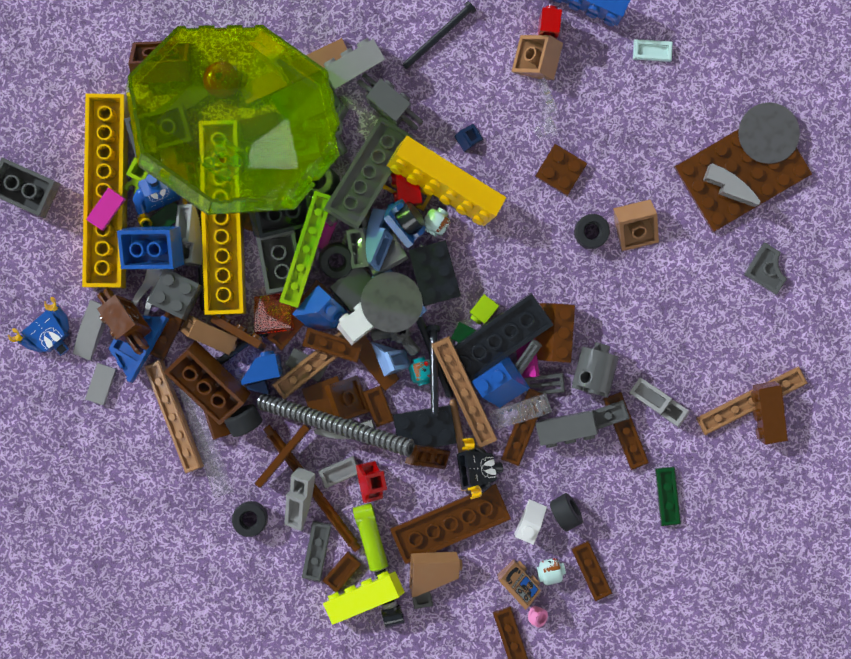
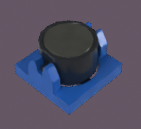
[384,199,426,248]

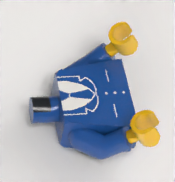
[133,172,195,227]
[8,297,70,356]

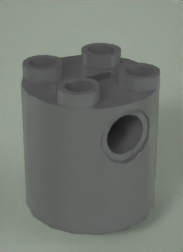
[571,342,619,398]

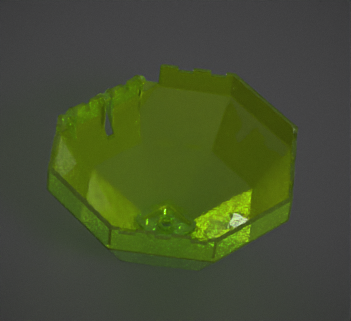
[126,25,340,215]

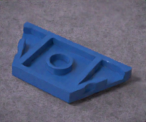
[109,316,169,383]

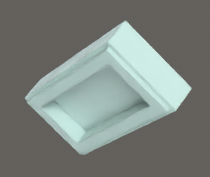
[633,39,673,62]

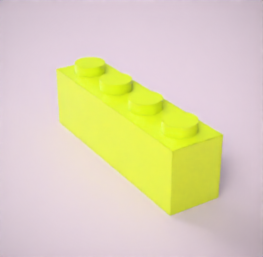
[323,571,405,625]

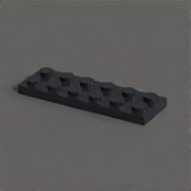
[438,292,554,381]

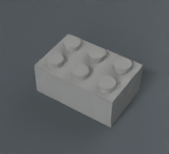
[322,38,385,90]

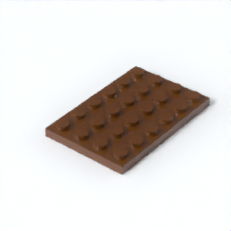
[674,129,812,233]

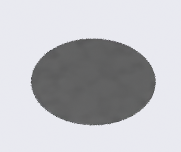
[738,102,800,164]
[361,272,423,333]

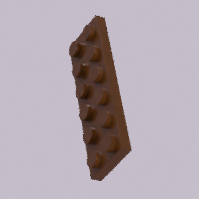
[390,483,511,564]

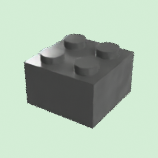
[147,269,203,321]

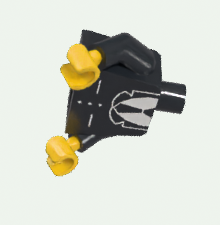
[457,438,503,499]

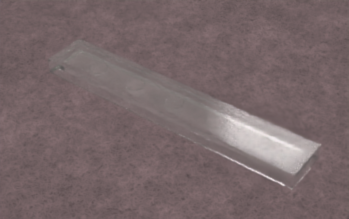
[179,388,233,498]

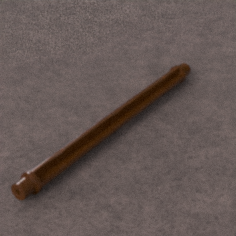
[263,424,361,552]

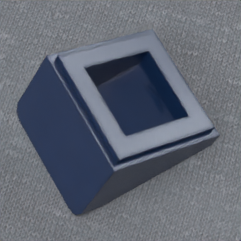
[454,124,483,152]
[246,380,271,395]

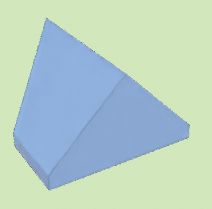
[371,342,411,377]

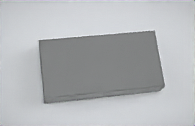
[85,363,117,405]
[318,456,357,488]

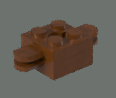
[97,287,152,355]

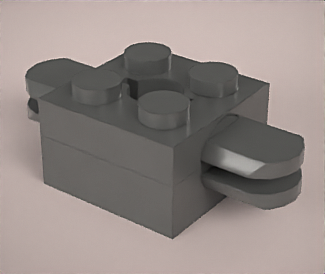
[357,73,423,131]

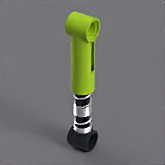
[353,503,405,628]

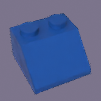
[292,285,350,331]
[241,351,284,385]
[472,356,530,408]

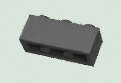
[535,409,599,448]

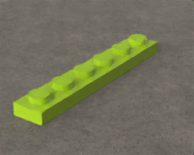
[279,191,331,308]

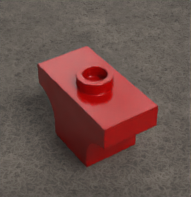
[356,461,387,503]

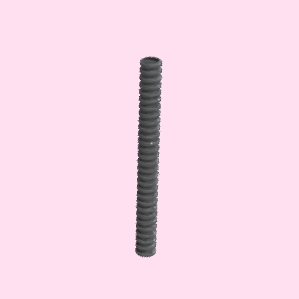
[257,394,415,457]

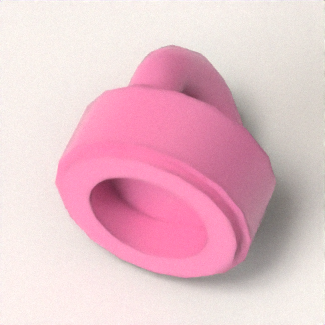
[528,606,548,628]

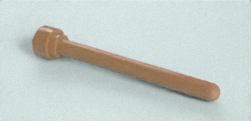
[449,399,468,491]

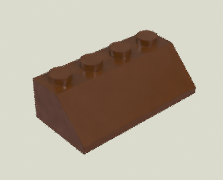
[164,340,251,425]

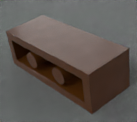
[751,381,788,445]

